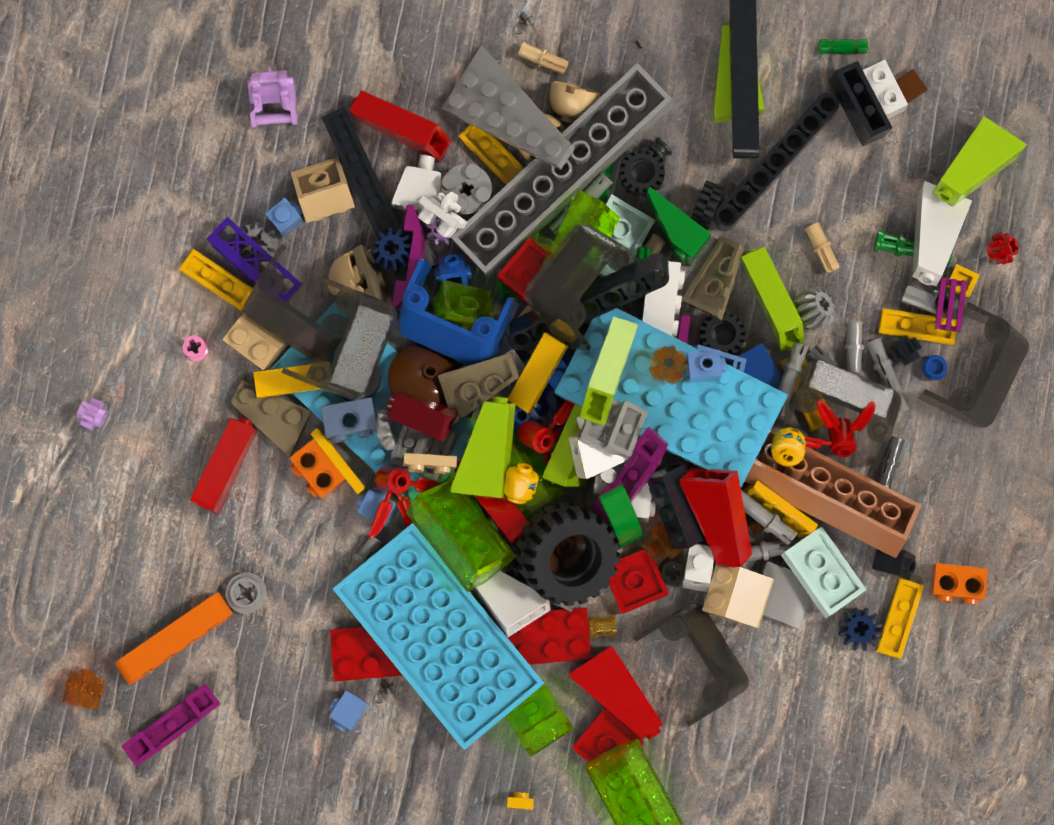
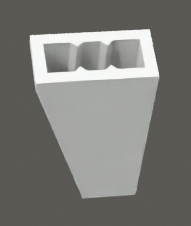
[912,181,972,287]

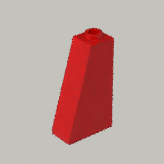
[349,90,452,163]
[190,417,257,515]
[454,459,530,545]
[679,468,752,568]
[568,646,663,741]

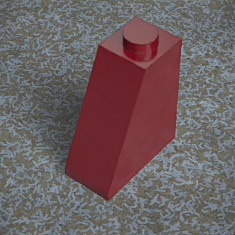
[386,391,458,441]

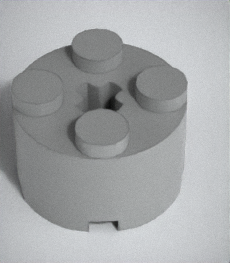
[441,164,493,220]

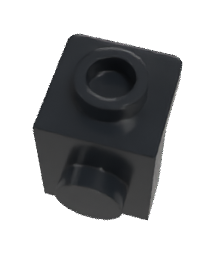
[871,549,916,580]

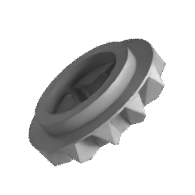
[239,222,278,258]
[375,409,396,450]
[226,573,267,614]

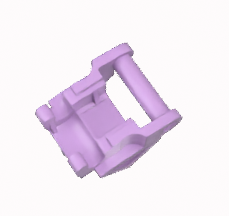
[247,67,298,128]

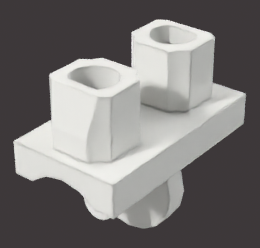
[418,192,468,238]

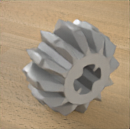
[794,286,837,331]

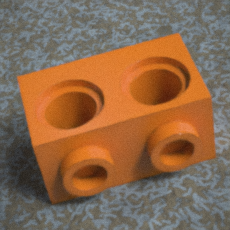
[290,439,347,500]
[930,563,988,605]

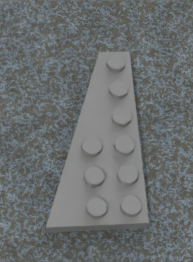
[442,45,575,169]

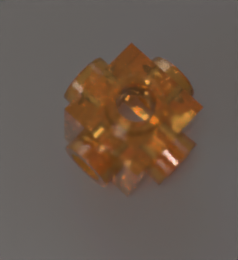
[648,346,688,386]
[641,523,683,565]
[62,669,105,710]

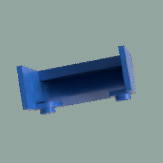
[398,258,519,366]

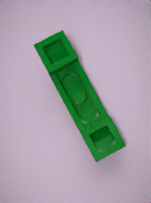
[599,485,643,549]

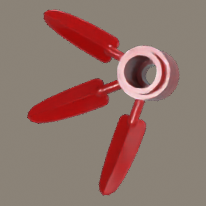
[804,399,876,457]
[517,400,575,466]
[368,465,447,538]

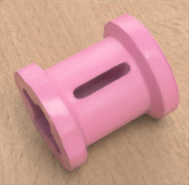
[182,335,208,362]

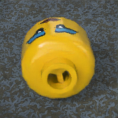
[771,428,806,466]
[503,463,539,504]

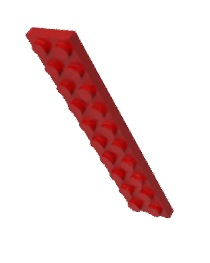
[330,608,592,682]

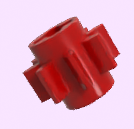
[986,232,1019,265]

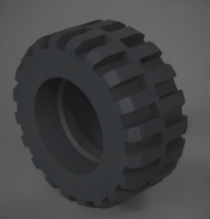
[516,501,621,606]

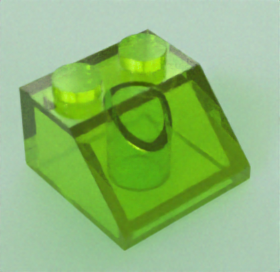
[433,280,494,328]
[505,680,574,757]

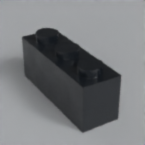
[828,61,893,147]
[647,464,706,549]

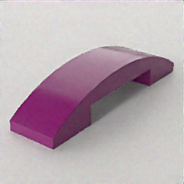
[392,205,426,310]
[591,427,668,524]
[121,683,221,767]

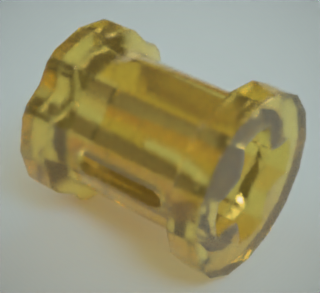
[589,615,617,640]

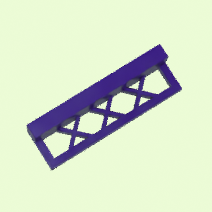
[207,217,302,310]

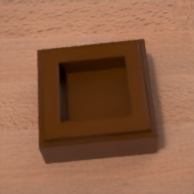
[896,69,928,104]

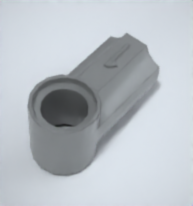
[901,280,949,317]

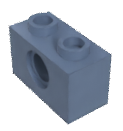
[321,397,377,443]

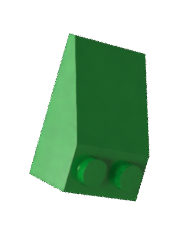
[646,187,711,266]

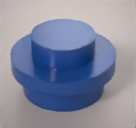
[922,355,948,381]

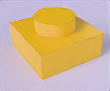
[945,264,980,299]
[507,792,534,810]

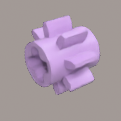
[426,217,449,247]
[76,398,108,431]

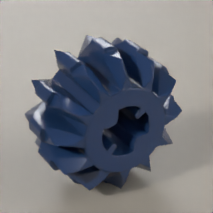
[371,228,411,272]
[838,607,882,651]

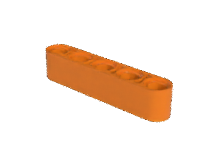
[114,592,234,686]

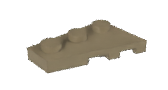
[682,236,744,321]
[352,245,399,319]
[438,352,520,424]
[231,380,312,458]

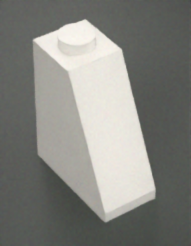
[472,567,550,638]

